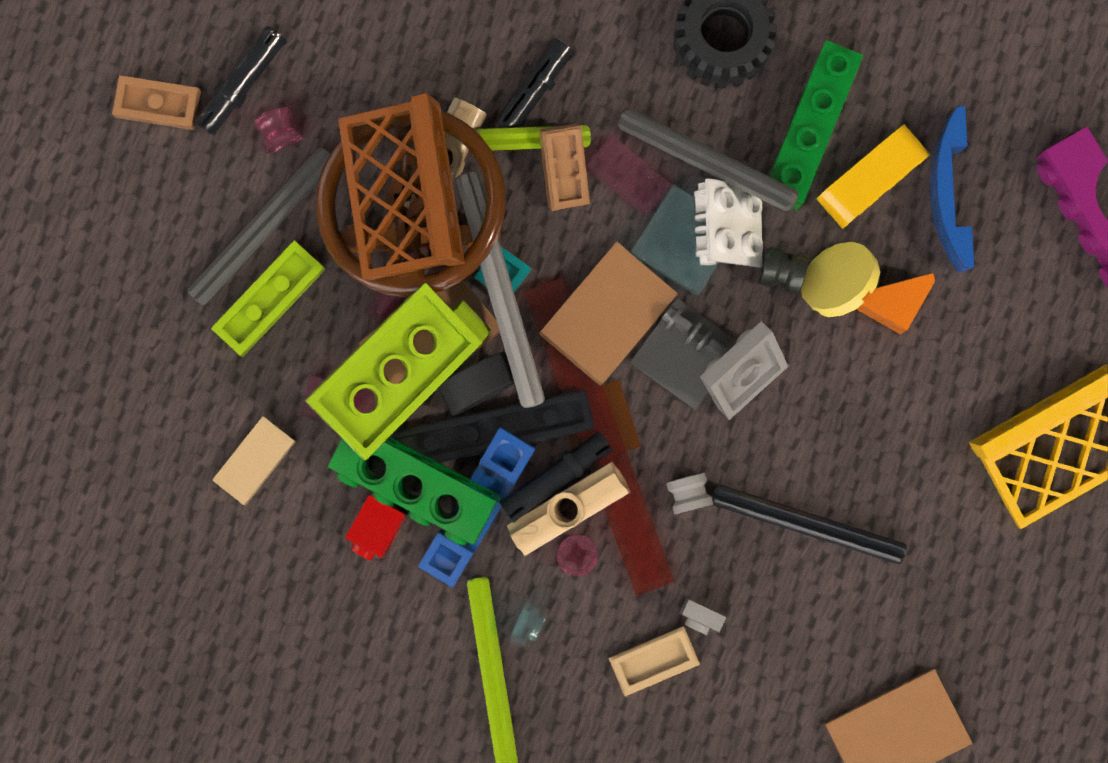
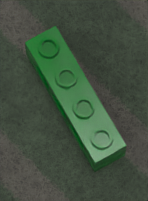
[769,40,863,211]
[328,436,501,545]

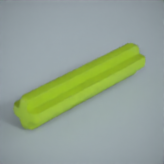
[475,125,591,151]

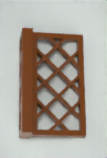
[338,93,465,281]

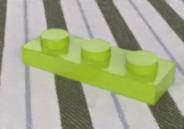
[211,240,326,357]

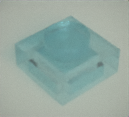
[509,601,545,647]

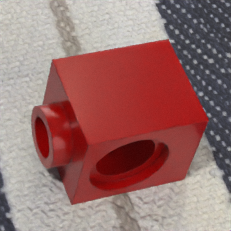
[345,495,407,561]

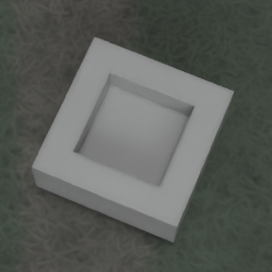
[679,598,726,635]

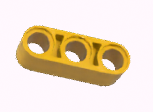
[817,124,931,229]

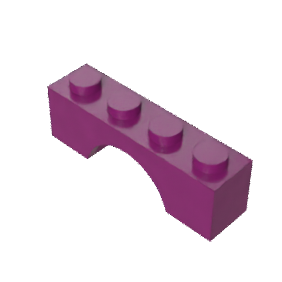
[1036,127,1108,287]

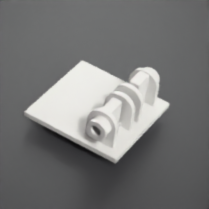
[694,178,763,268]

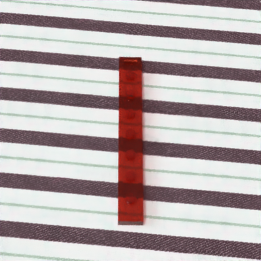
[524,278,675,596]

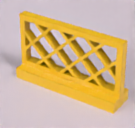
[969,364,1108,529]

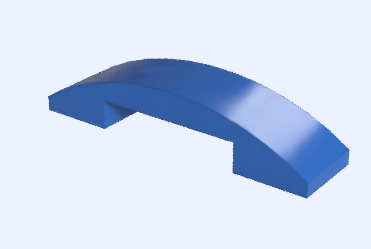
[930,106,974,272]
[418,427,536,588]

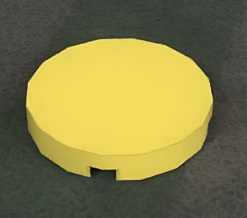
[801,242,880,317]

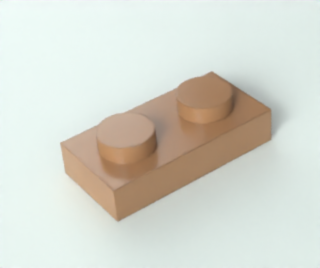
[112,75,201,130]

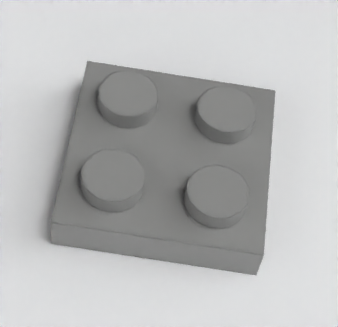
[700,321,789,420]

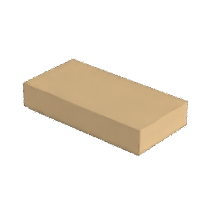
[212,416,296,505]
[609,626,700,696]

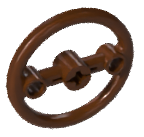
[316,111,506,297]

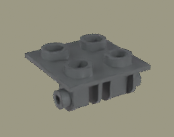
[630,298,736,410]

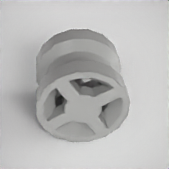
[666,473,713,515]

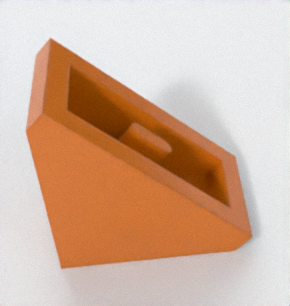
[856,273,935,334]

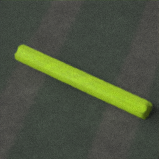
[467,577,518,763]

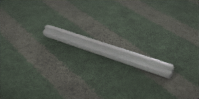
[456,172,545,408]

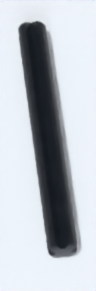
[711,484,907,564]

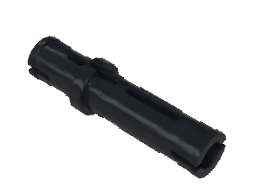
[194,26,287,136]
[489,38,574,129]
[498,430,614,523]

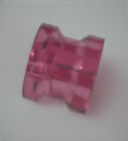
[254,107,303,153]
[557,535,598,576]

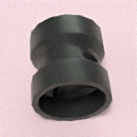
[759,246,809,295]

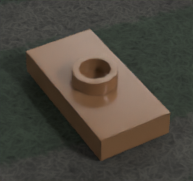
[539,123,590,211]

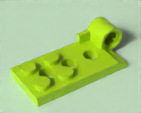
[304,283,491,460]

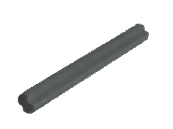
[618,109,798,211]
[187,147,330,305]

